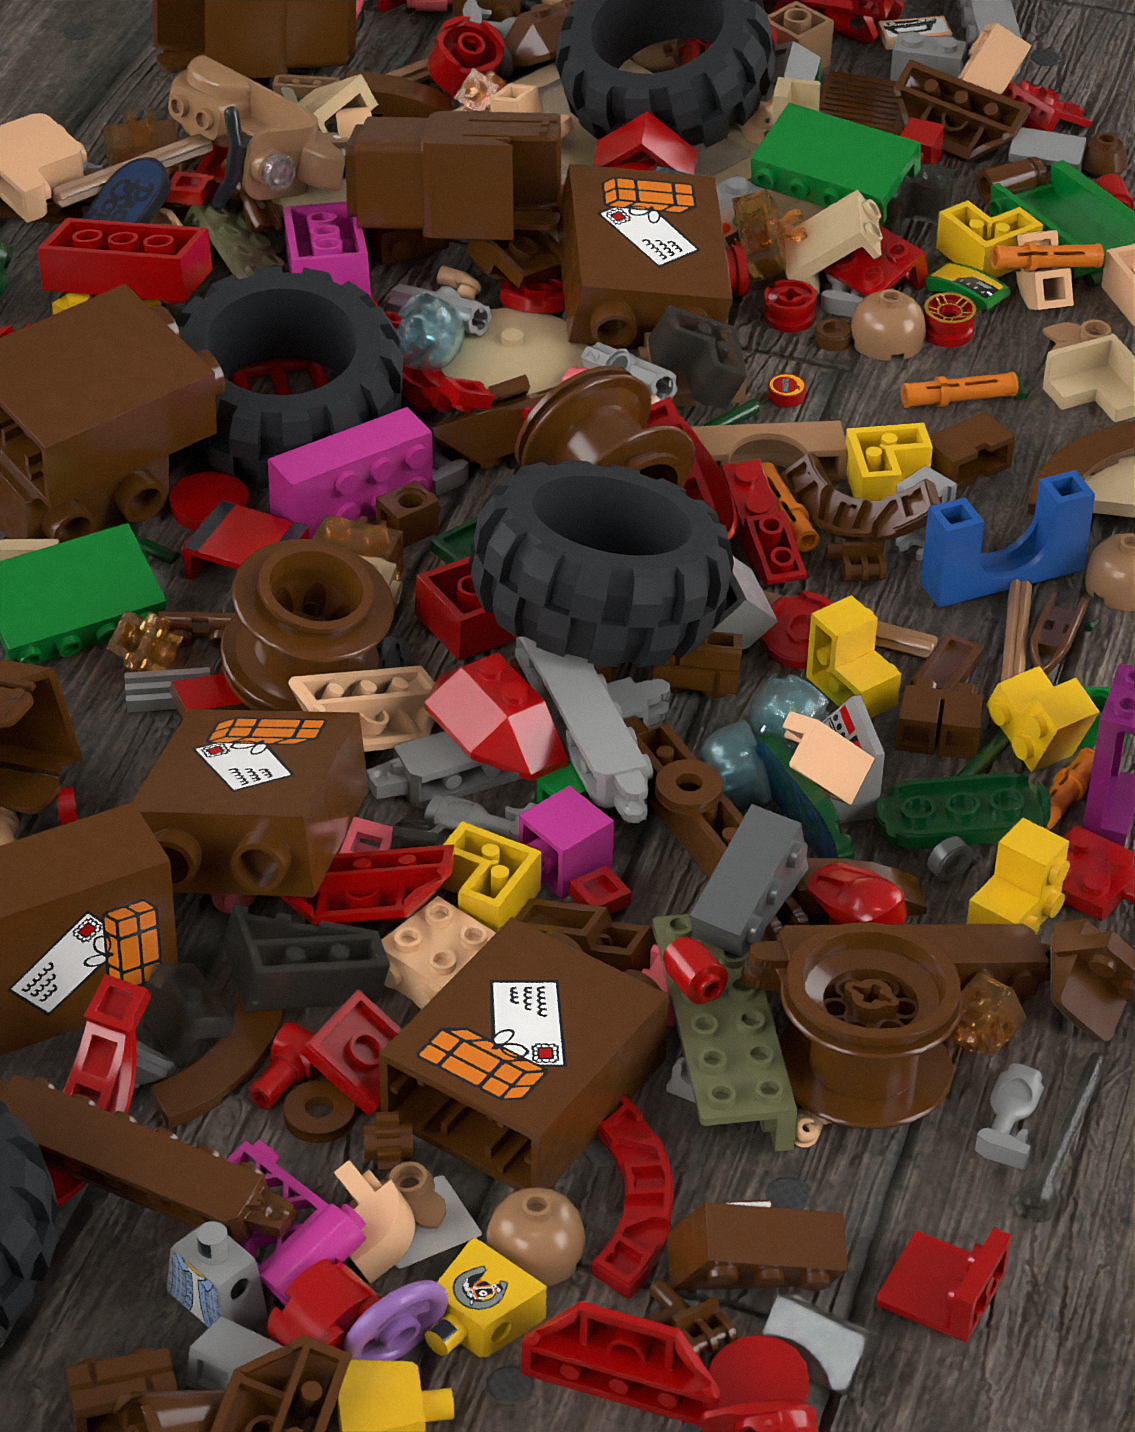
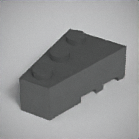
[689,804,808,958]

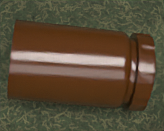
[976,156,1047,205]

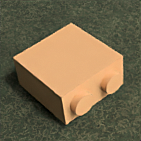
[375,896,496,1009]

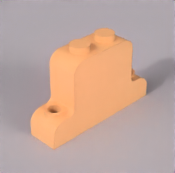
[0,113,87,223]

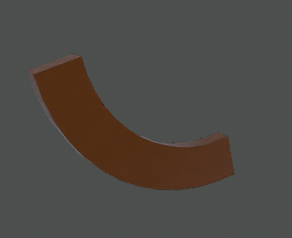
[1027,421,1135,515]
[780,452,941,542]
[151,935,287,1129]

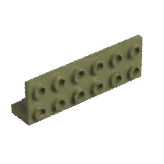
[182,204,288,279]
[653,914,797,1151]

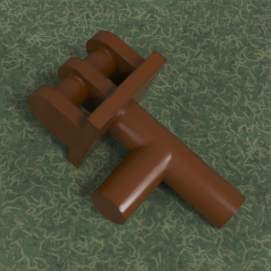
[826,540,886,582]
[644,1279,737,1357]

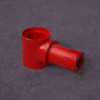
[249,1022,322,1110]

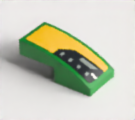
[925,262,1010,310]

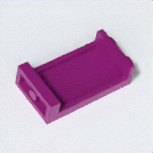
[1083,663,1135,847]

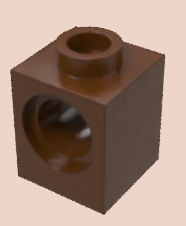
[376,480,441,550]

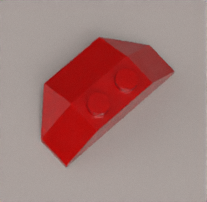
[424,652,568,781]
[279,844,455,927]
[521,1301,721,1427]

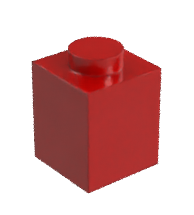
[900,117,945,176]

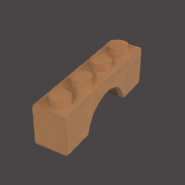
[690,421,847,481]

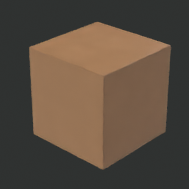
[768,1,834,70]

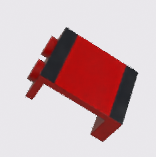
[181,500,309,581]

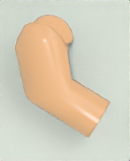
[437,266,481,300]
[794,1108,832,1148]

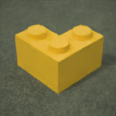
[936,200,1043,278]
[845,423,933,501]
[806,595,901,718]
[986,666,1099,773]
[967,818,1070,935]
[441,821,541,933]

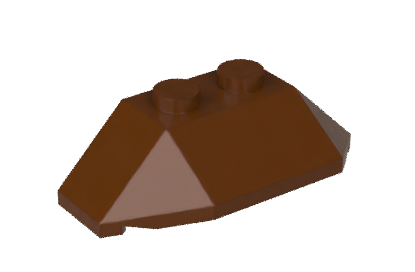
[504,0,584,70]
[893,59,1031,163]
[426,386,556,468]
[210,1335,353,1432]

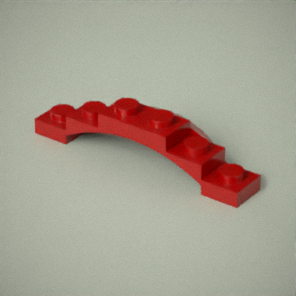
[166,145,229,207]
[383,310,495,413]
[644,397,737,541]
[47,974,152,1207]

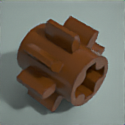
[363,1111,413,1171]

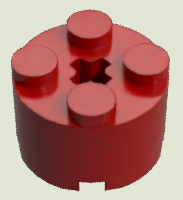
[427,16,505,100]
[267,1258,382,1350]

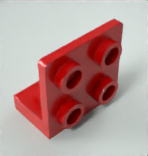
[1001,79,1092,132]
[823,225,929,297]
[876,1227,1012,1343]

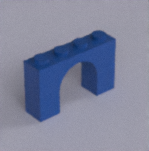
[920,470,1095,608]

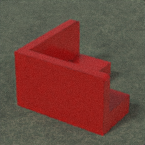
[593,111,698,175]

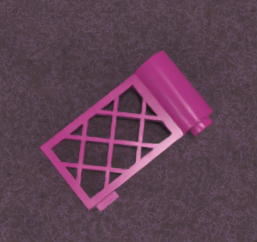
[195,1139,366,1306]

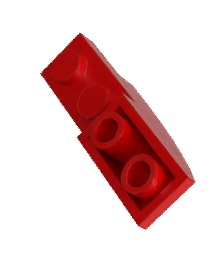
[721,459,807,585]

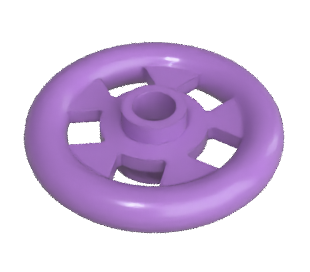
[342,1280,448,1361]

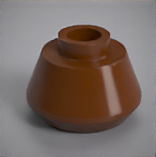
[1082,132,1128,178]

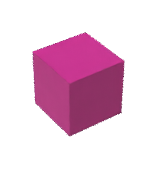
[519,785,614,899]

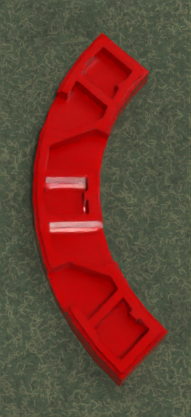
[591,1096,674,1299]

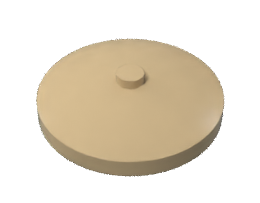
[436,308,587,395]

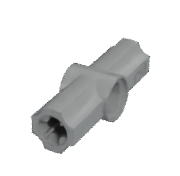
[387,284,492,337]
[581,342,678,400]

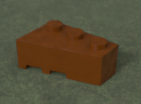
[667,1202,848,1291]

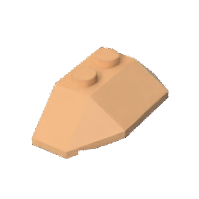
[288,665,435,752]

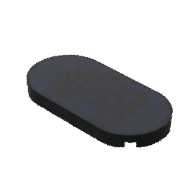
[81,157,171,224]

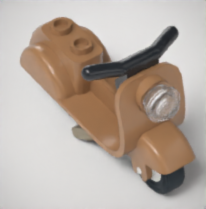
[168,55,349,210]

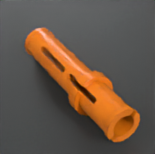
[990,242,1104,272]
[901,372,1018,408]
[762,462,820,552]
[1045,748,1095,830]

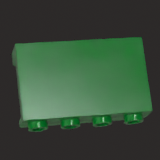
[750,103,921,225]
[989,160,1135,279]
[0,523,167,665]

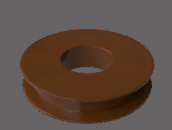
[655,759,723,815]
[283,1080,355,1143]

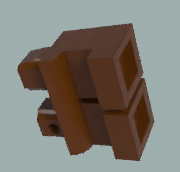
[895,677,983,760]

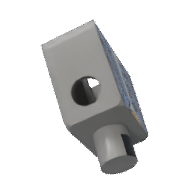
[167,1221,268,1330]

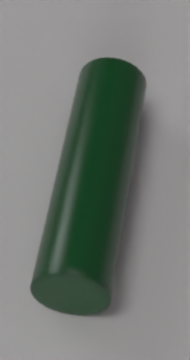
[1015,372,1027,400]

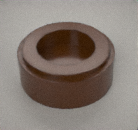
[814,318,852,352]

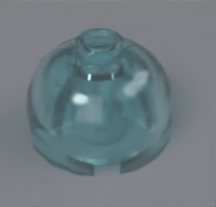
[394,293,464,372]
[750,673,829,753]
[701,720,771,809]

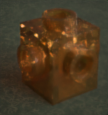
[454,68,507,112]
[107,610,183,672]
[951,972,1027,1057]

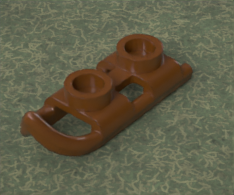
[221,158,284,233]
[1030,591,1088,676]
[158,611,235,648]

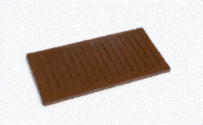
[819,70,905,136]

